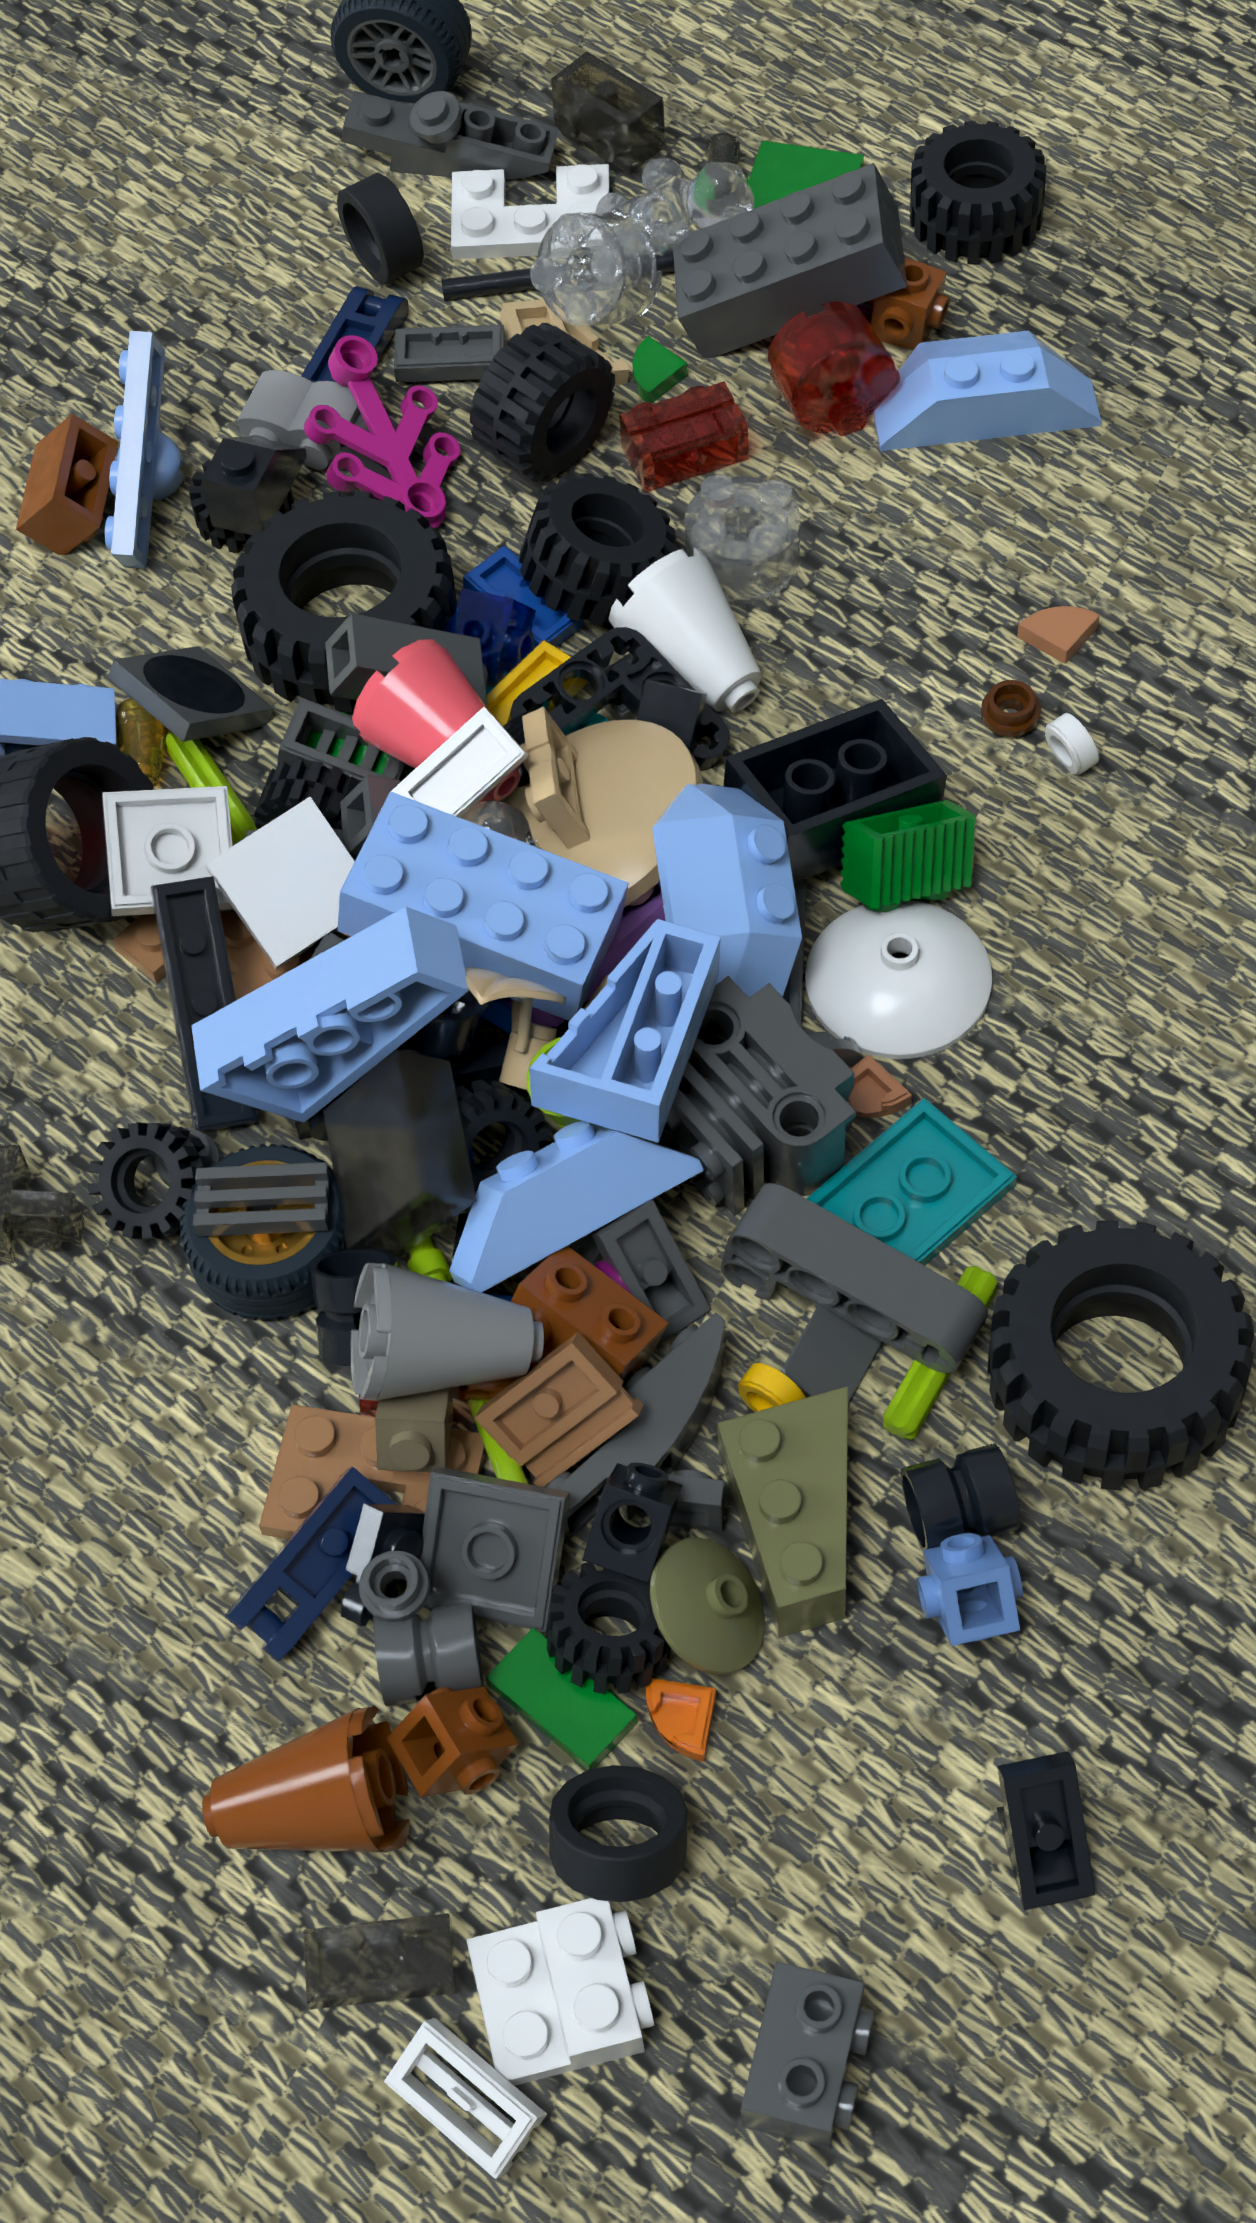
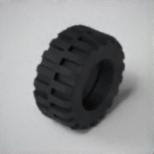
[231,491,459,713]
[987,1220,1254,1490]

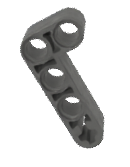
[721,1183,988,1373]

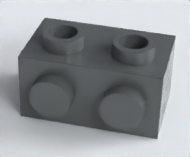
[741,1961,875,2149]

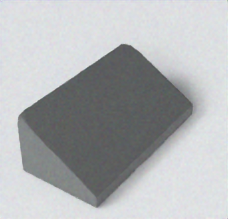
[781,1305,884,1405]

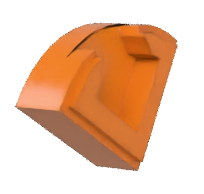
[646,1678,717,1762]

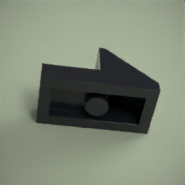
[996,1751,1095,1910]

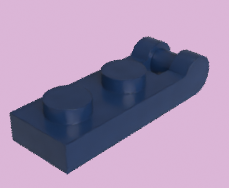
[301,286,409,382]
[225,1466,397,1662]

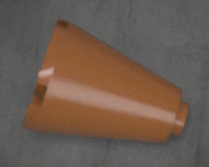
[202,1705,410,1853]

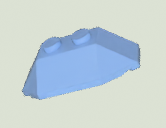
[872,331,1101,451]
[652,783,802,998]
[449,1121,704,1293]

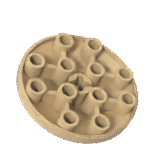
[498,707,703,907]

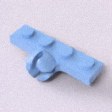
[105,331,185,568]

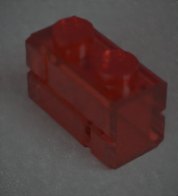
[619,381,749,492]

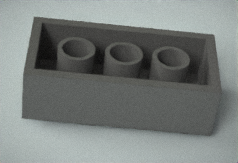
[673,163,907,358]

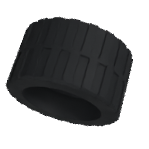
[0,737,154,933]

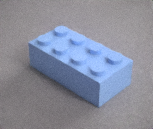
[337,791,629,1021]

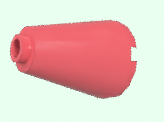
[352,639,521,803]

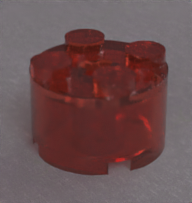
[767,301,900,437]

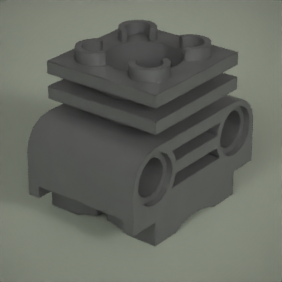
[655,976,856,1216]

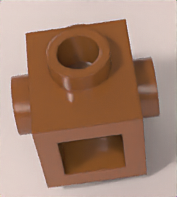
[867,257,950,350]
[386,1686,519,1797]

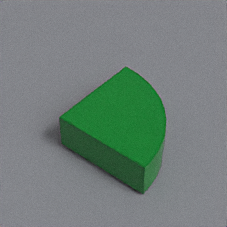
[632,336,688,405]

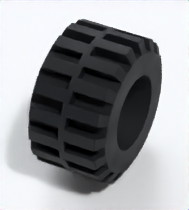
[910,121,1047,264]
[470,323,615,482]
[519,473,676,626]

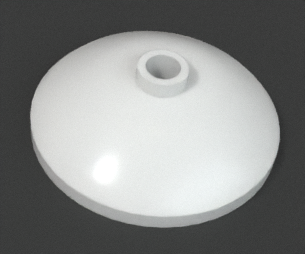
[805,900,992,1059]

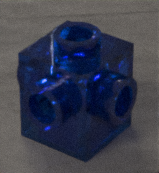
[446,588,536,684]

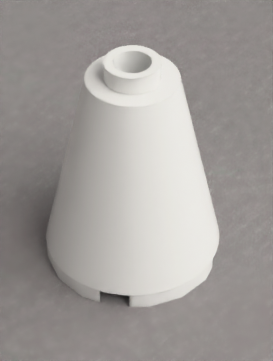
[609,548,762,713]

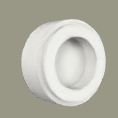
[1045,713,1099,775]

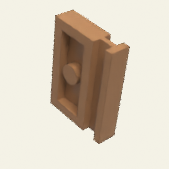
[474,1332,644,1487]

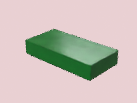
[485,1628,638,1771]

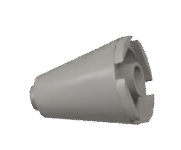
[351,1263,544,1401]

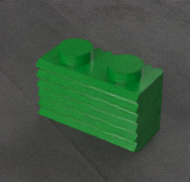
[840,800,976,912]

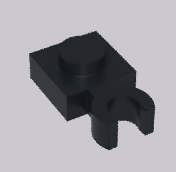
[341,1503,425,1626]

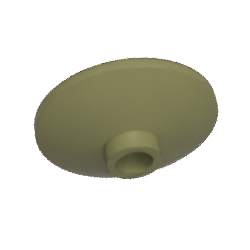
[650,1538,765,1675]

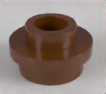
[981,680,1041,737]

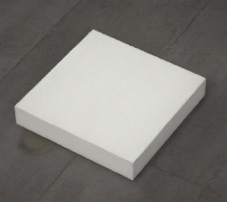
[102,786,233,916]
[205,797,355,970]

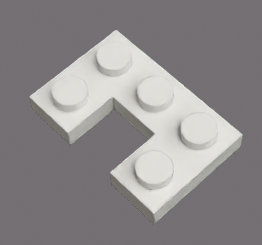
[451,164,611,260]

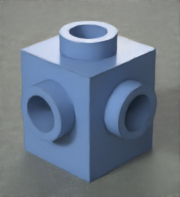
[916,1533,1023,1646]

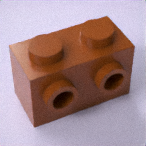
[16,414,118,555]
[511,1246,668,1387]

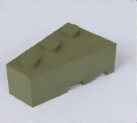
[717,1386,848,1638]

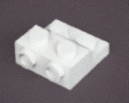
[466,1898,654,2086]

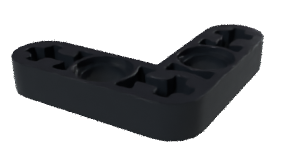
[507,627,730,771]

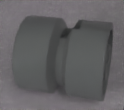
[373,1602,484,1706]

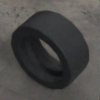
[337,172,424,285]
[549,1765,688,1902]

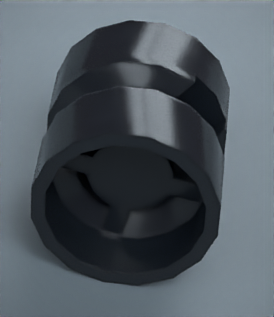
[310,1248,398,1366]
[901,1443,1021,1550]

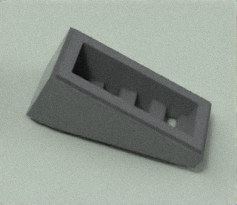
[277,697,406,783]

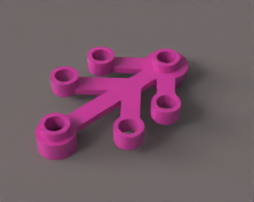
[304,335,460,529]

